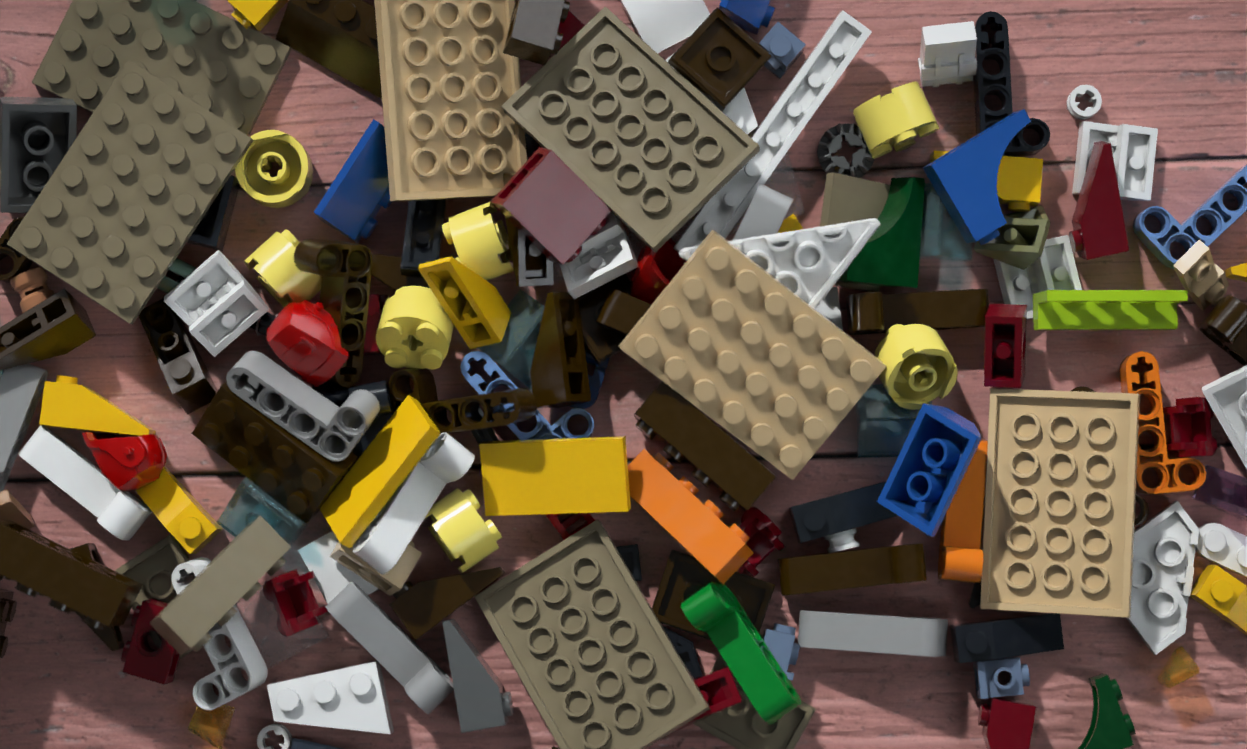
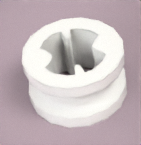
[1066,84,1102,120]
[824,528,860,553]
[257,723,292,749]

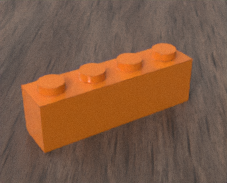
[628,449,754,584]

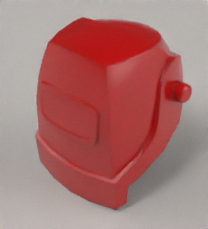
[630,238,687,304]
[266,300,349,387]
[82,432,167,492]

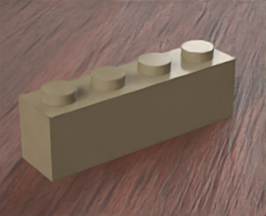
[149,515,291,655]

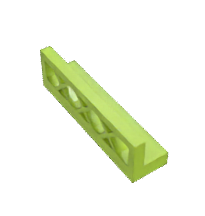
[1033,290,1188,330]

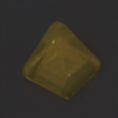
[1157,646,1200,688]
[188,704,236,749]

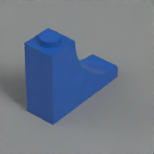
[923,109,1031,245]

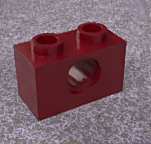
[984,304,1027,388]
[121,599,181,685]

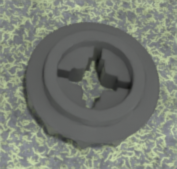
[817,124,875,178]

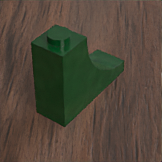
[837,177,925,288]

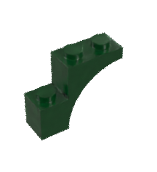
[1078,673,1136,749]

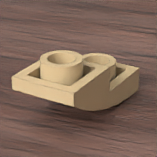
[1173,240,1229,311]

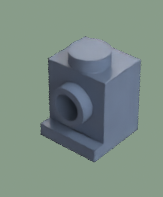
[759,22,806,79]
[763,623,800,681]
[973,657,1030,699]

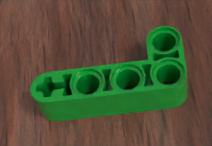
[681,582,801,725]

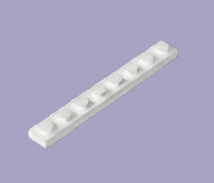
[673,10,872,253]

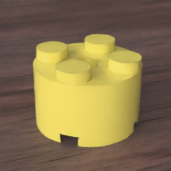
[853,81,940,159]
[235,130,313,208]
[442,202,514,281]
[244,229,322,307]
[376,286,454,370]
[874,324,958,410]
[424,488,502,574]

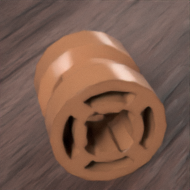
[10,267,55,313]

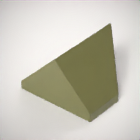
[974,205,1051,270]

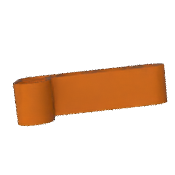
[1120,351,1206,495]
[938,440,988,583]

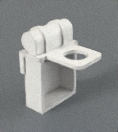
[918,21,977,87]

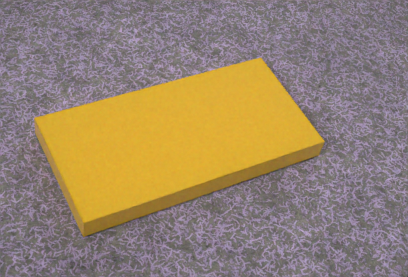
[320,395,440,549]
[479,436,631,516]

